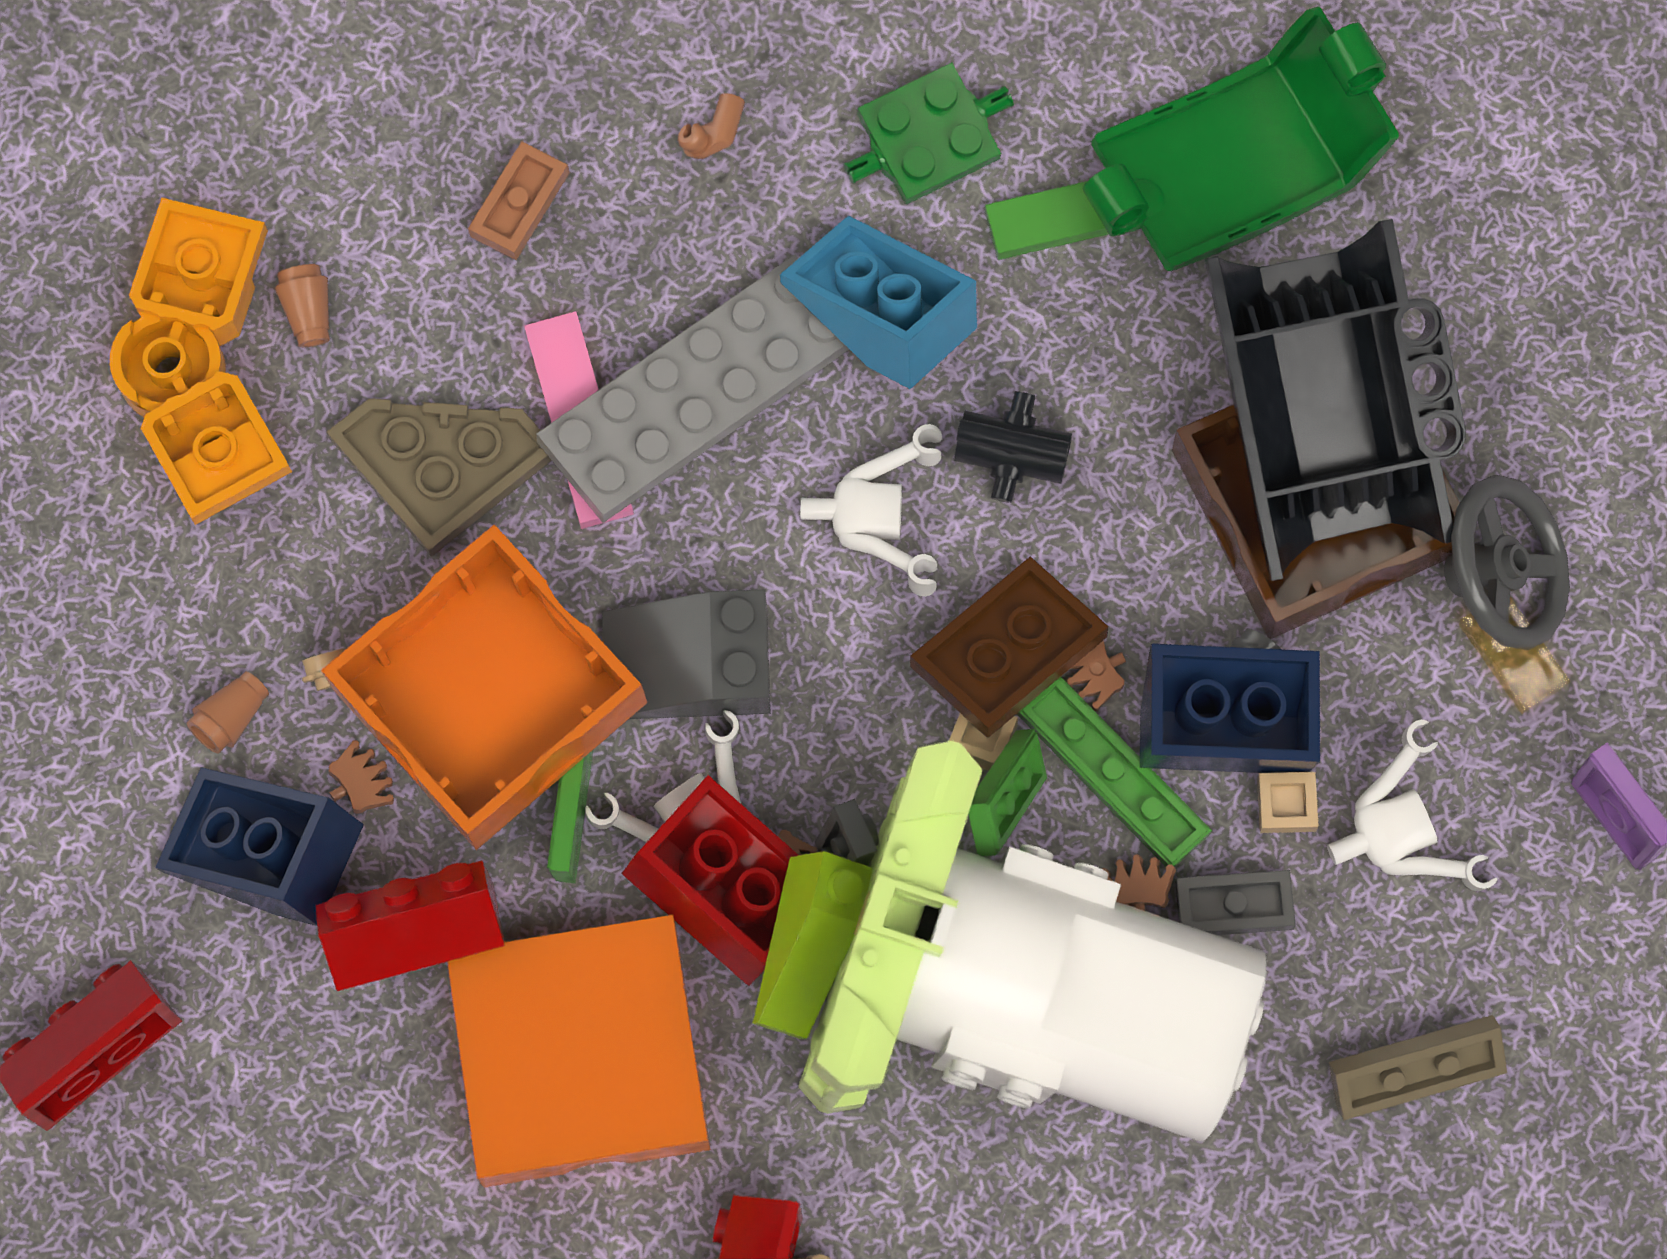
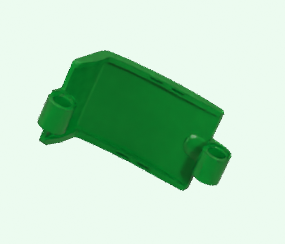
[1083,6,1399,271]

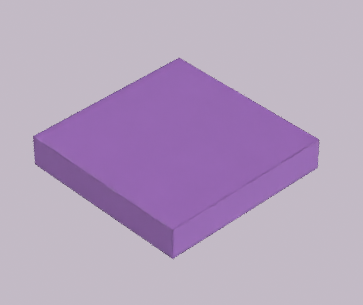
[1571,743,1667,870]

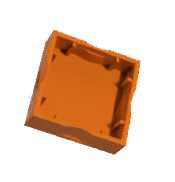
[321,524,647,850]
[448,915,711,1187]

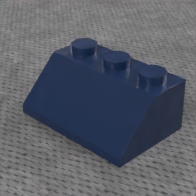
[1140,643,1320,773]

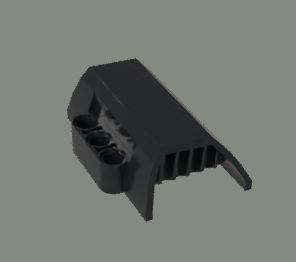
[1205,219,1466,581]

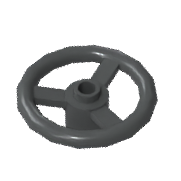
[1444,475,1570,650]

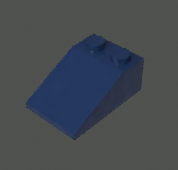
[155,767,364,926]

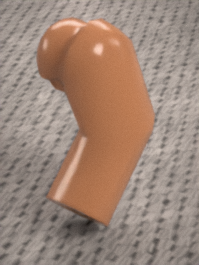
[678,93,745,159]

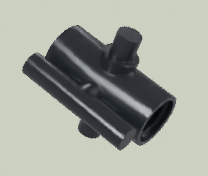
[954,391,1072,503]

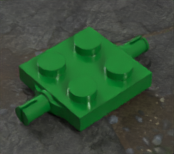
[843,62,1014,205]

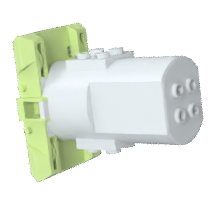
[798,741,1266,1142]

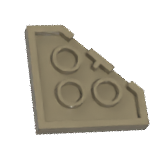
[326,398,552,557]

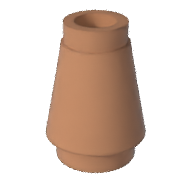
[275,264,330,348]
[187,671,269,754]

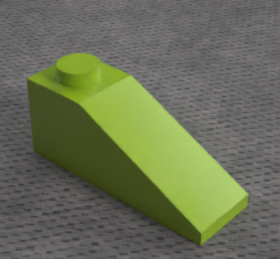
[752,851,873,1039]

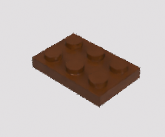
[910,556,1109,738]

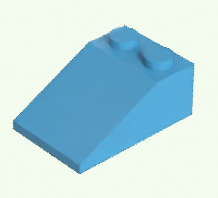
[780,215,977,389]

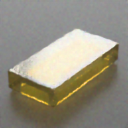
[1458,597,1570,714]

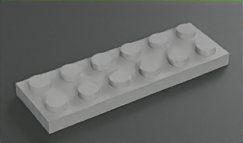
[536,254,849,523]

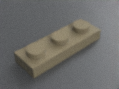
[1329,1015,1507,1121]

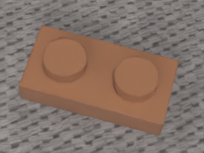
[468,141,570,260]

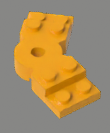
[110,197,292,525]

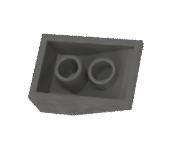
[602,589,771,719]

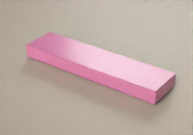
[524,311,634,529]

